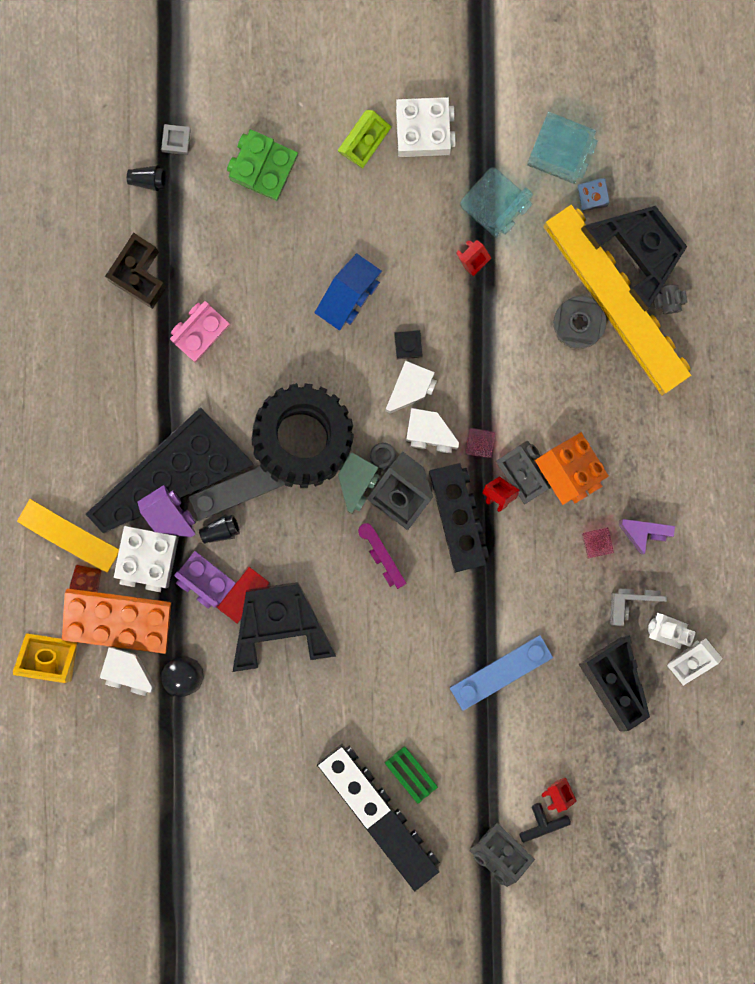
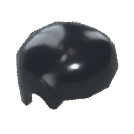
[161,656,204,697]

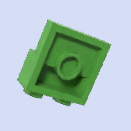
[227,129,298,201]

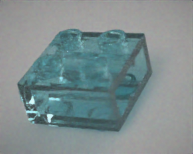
[527,112,598,184]

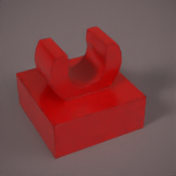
[456,240,491,276]
[482,476,520,512]
[541,777,577,813]

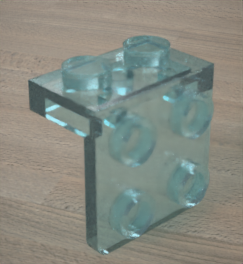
[460,168,533,239]

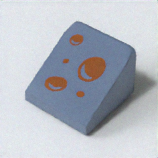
[578,178,609,211]

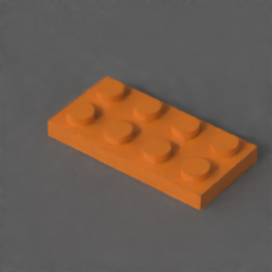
[62,589,171,654]

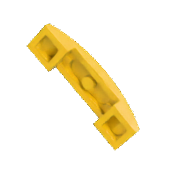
[17,499,119,573]

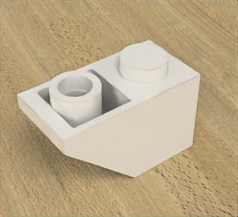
[406,408,459,453]
[100,647,155,696]

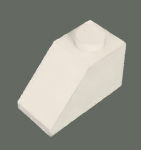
[386,361,437,414]

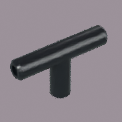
[519,803,571,843]

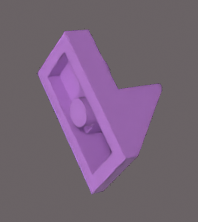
[619,519,675,554]

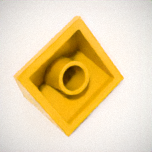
[13,633,77,683]

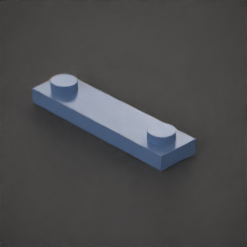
[450,635,553,711]

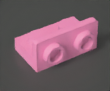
[170,301,230,363]

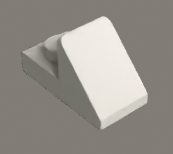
[667,638,722,686]

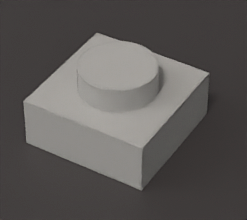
[161,124,191,155]

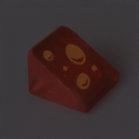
[69,565,102,592]

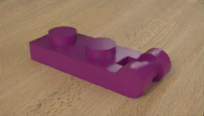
[358,523,407,589]

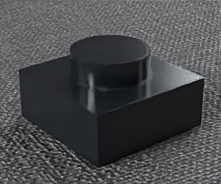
[394,330,423,359]

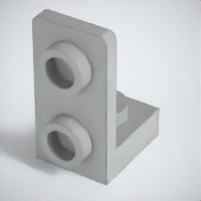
[610,589,667,626]

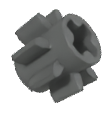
[654,285,688,314]

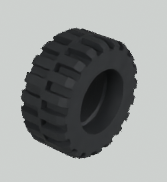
[251,383,354,488]

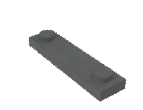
[189,467,285,521]

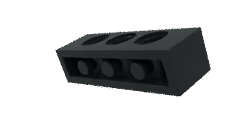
[429,463,489,573]

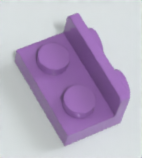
[174,551,236,609]

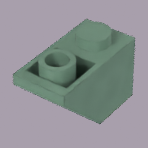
[338,452,380,514]

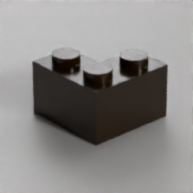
[105,232,167,309]

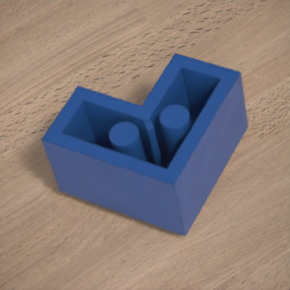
[314,253,382,331]

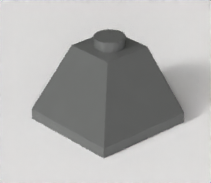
[367,451,433,530]

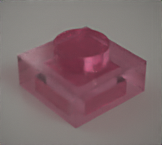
[465,428,495,459]
[582,527,614,559]

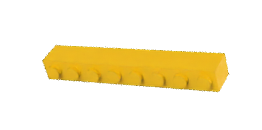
[543,205,691,396]

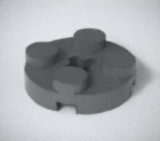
[553,296,606,349]

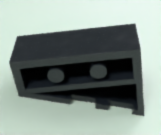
[579,635,650,732]

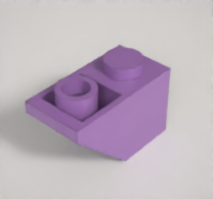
[138,485,196,537]

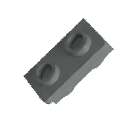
[496,441,551,505]
[470,823,535,887]

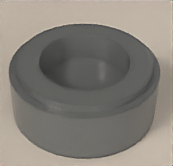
[370,443,396,469]

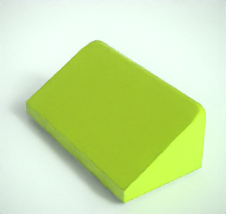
[338,110,392,168]

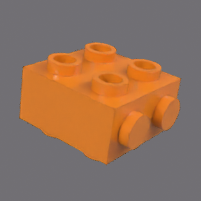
[535,432,609,505]

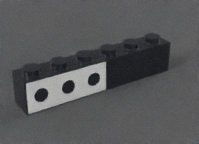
[317,744,440,892]

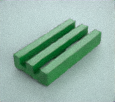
[384,746,438,804]

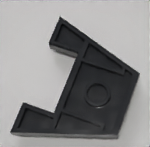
[581,206,687,312]
[232,582,336,672]

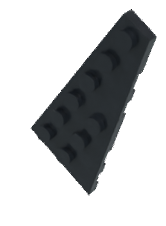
[86,407,254,533]

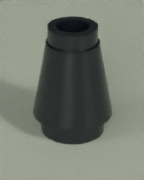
[126,165,167,191]
[199,514,240,544]

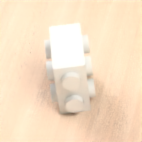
[396,97,455,157]
[114,526,179,592]

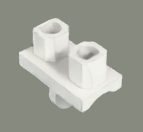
[648,613,695,649]

